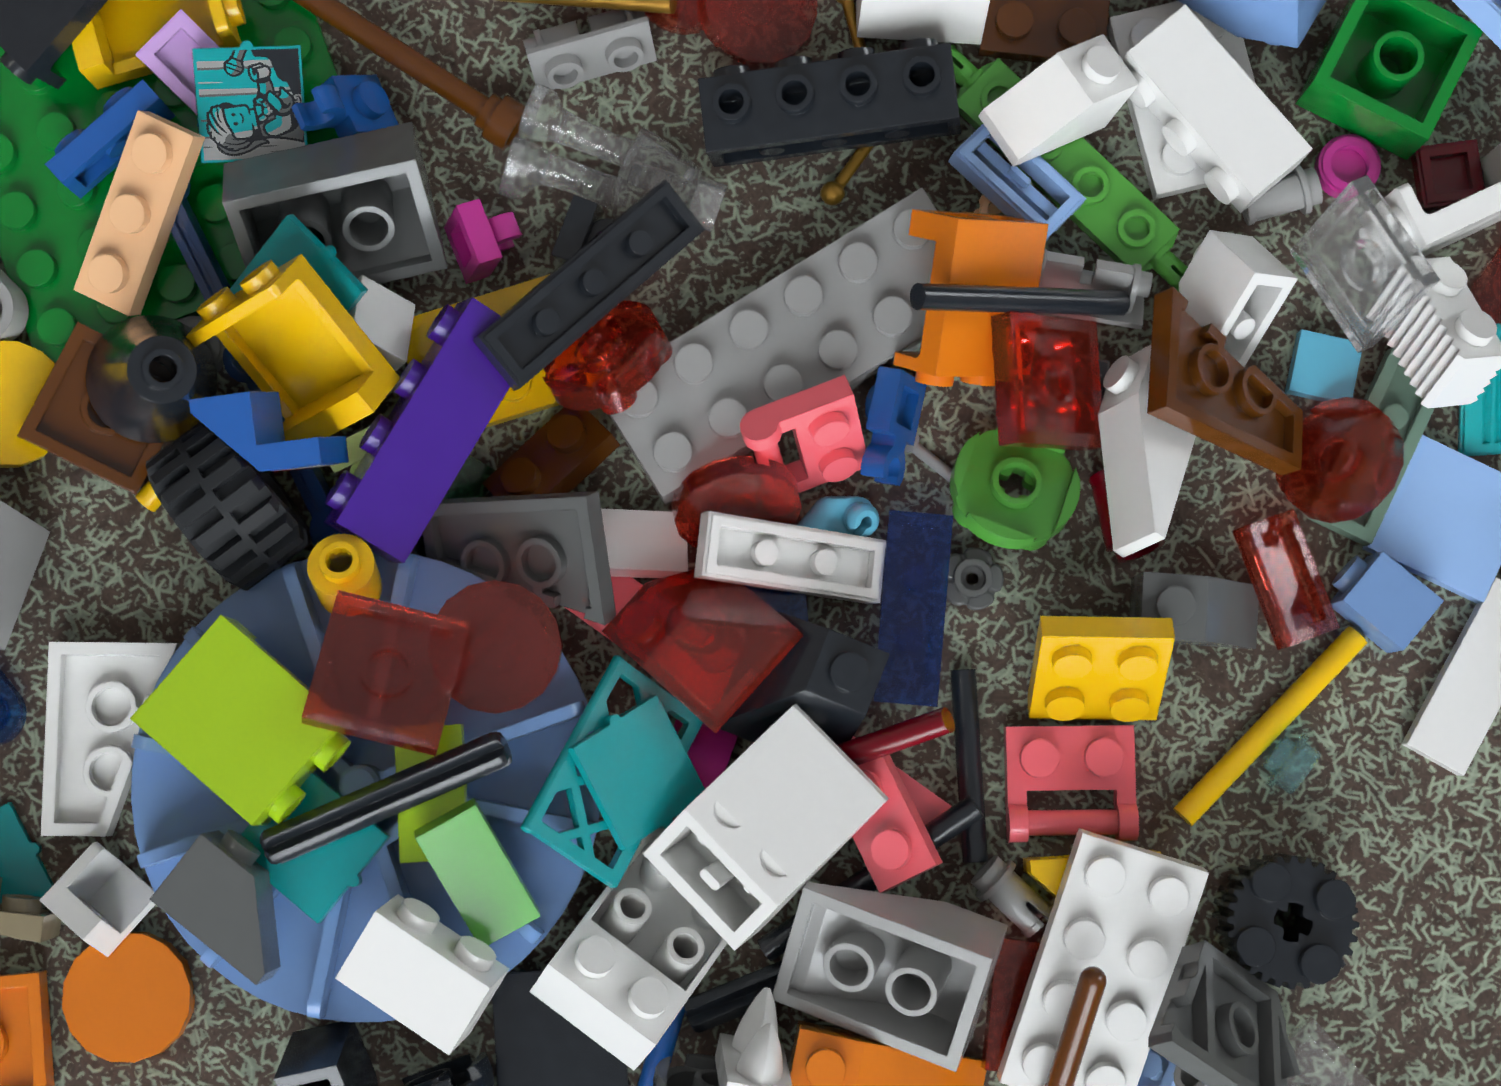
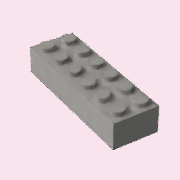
[595,188,936,506]

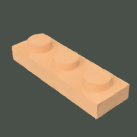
[73,110,205,316]

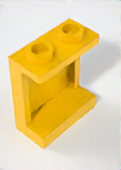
[72,0,246,89]
[186,254,400,441]

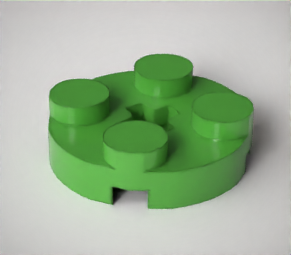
[950,422,1080,551]

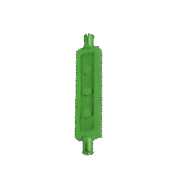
[951,44,1188,291]

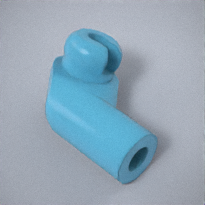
[797,496,880,537]

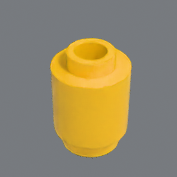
[307,534,383,618]

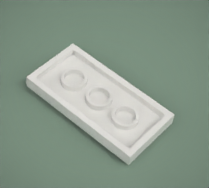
[997,828,1209,1086]

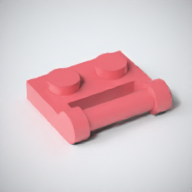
[740,375,866,511]
[1004,725,1139,843]

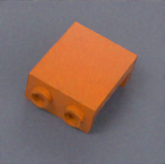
[893,209,1048,387]

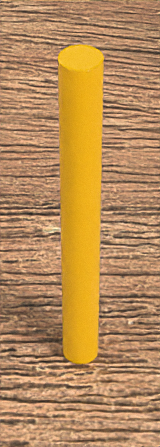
[1173,626,1367,826]

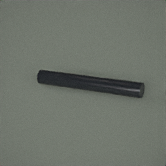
[950,669,988,863]

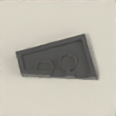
[422,491,617,625]

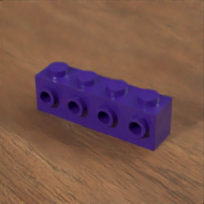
[324,297,510,563]

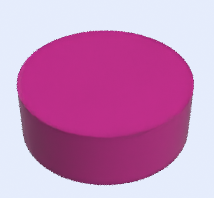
[1314,134,1381,200]

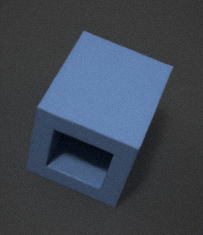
[1328,551,1444,653]

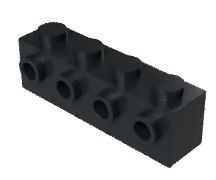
[698,38,961,167]

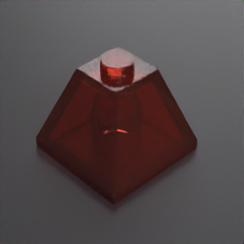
[602,569,803,734]

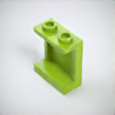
[130,615,355,826]

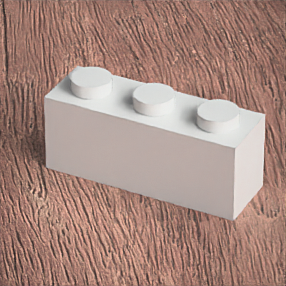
[1123,4,1313,213]

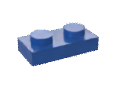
[45,79,175,199]

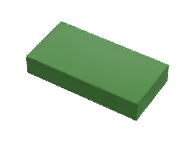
[414,798,541,945]

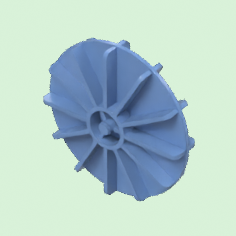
[131,552,600,1022]

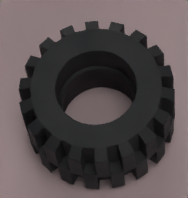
[146,422,311,591]

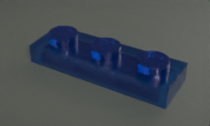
[872,510,953,708]

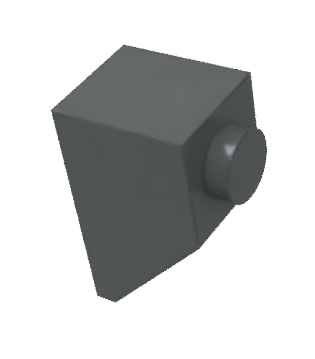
[1129,572,1259,649]
[149,830,281,985]

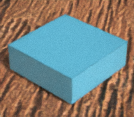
[1285,329,1363,407]

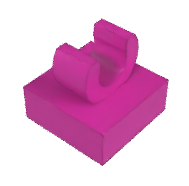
[444,199,522,284]

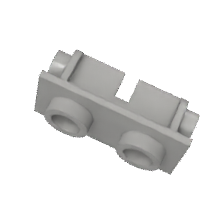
[523,10,657,94]
[1039,248,1153,329]

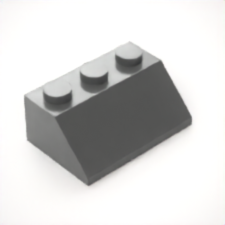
[222,122,447,284]

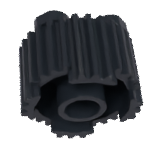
[1212,853,1359,989]

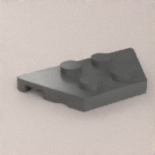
[1148,940,1301,1086]

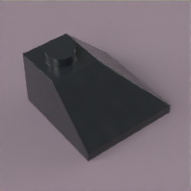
[710,605,890,745]

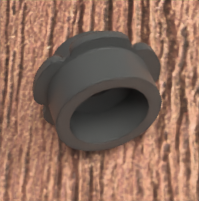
[941,547,1004,611]

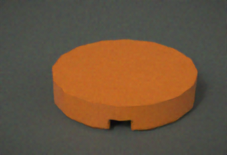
[62,932,195,1063]

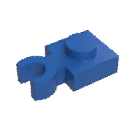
[861,366,927,486]

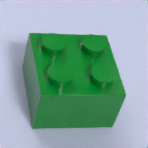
[1295,0,1483,160]

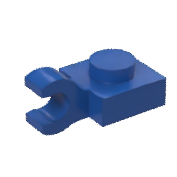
[291,74,399,138]

